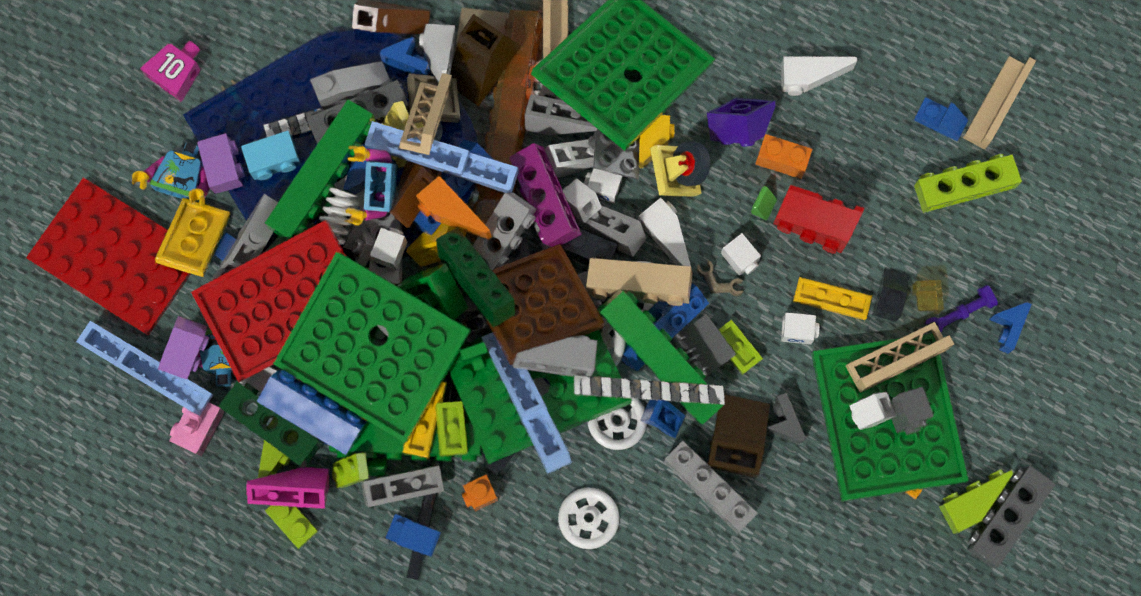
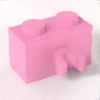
[169,402,225,456]

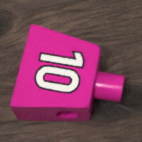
[140,41,201,102]

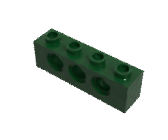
[436,227,515,328]
[218,382,323,469]

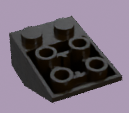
[450,14,520,106]
[707,394,770,478]

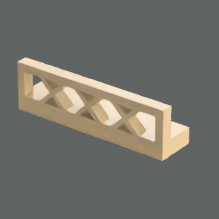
[543,0,568,58]
[963,56,1036,149]
[399,73,452,155]
[846,322,954,393]

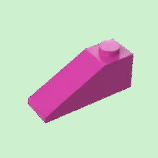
[246,467,329,509]

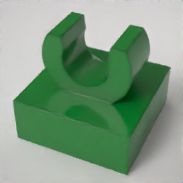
[460,342,488,371]

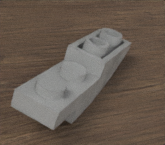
[211,194,278,280]

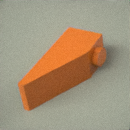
[416,176,492,240]

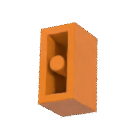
[755,134,812,179]

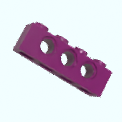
[509,143,582,247]

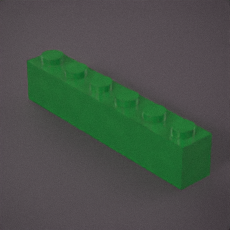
[265,100,376,240]
[597,290,724,425]
[329,421,484,462]

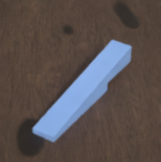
[365,121,519,193]
[76,321,213,415]
[482,332,571,474]

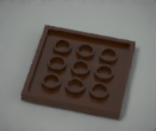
[486,244,604,365]

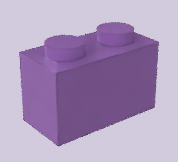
[197,134,245,194]
[158,316,209,380]

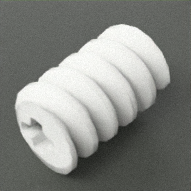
[319,188,359,244]

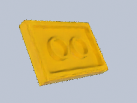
[155,198,230,277]

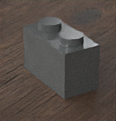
[891,387,934,435]

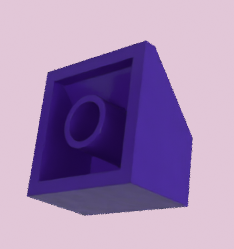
[707,98,776,147]

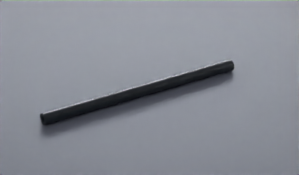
[406,372,458,580]

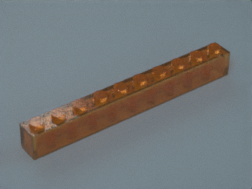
[469,10,543,249]

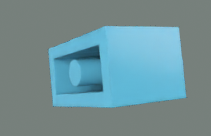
[241,131,301,180]

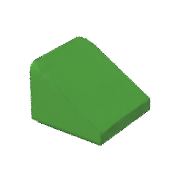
[751,186,777,220]

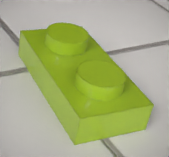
[718,320,763,375]
[435,401,467,456]
[332,453,369,488]
[265,505,318,549]

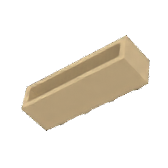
[586,258,692,306]

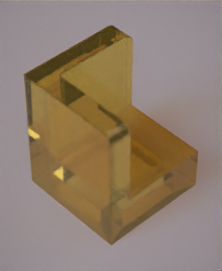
[911,280,944,314]

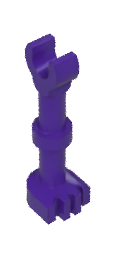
[925,285,998,334]

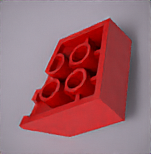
[773,185,864,254]

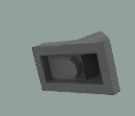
[766,393,806,444]

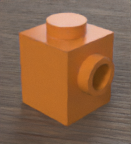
[461,475,498,511]

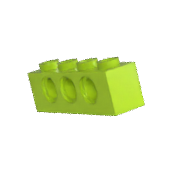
[914,154,1022,213]

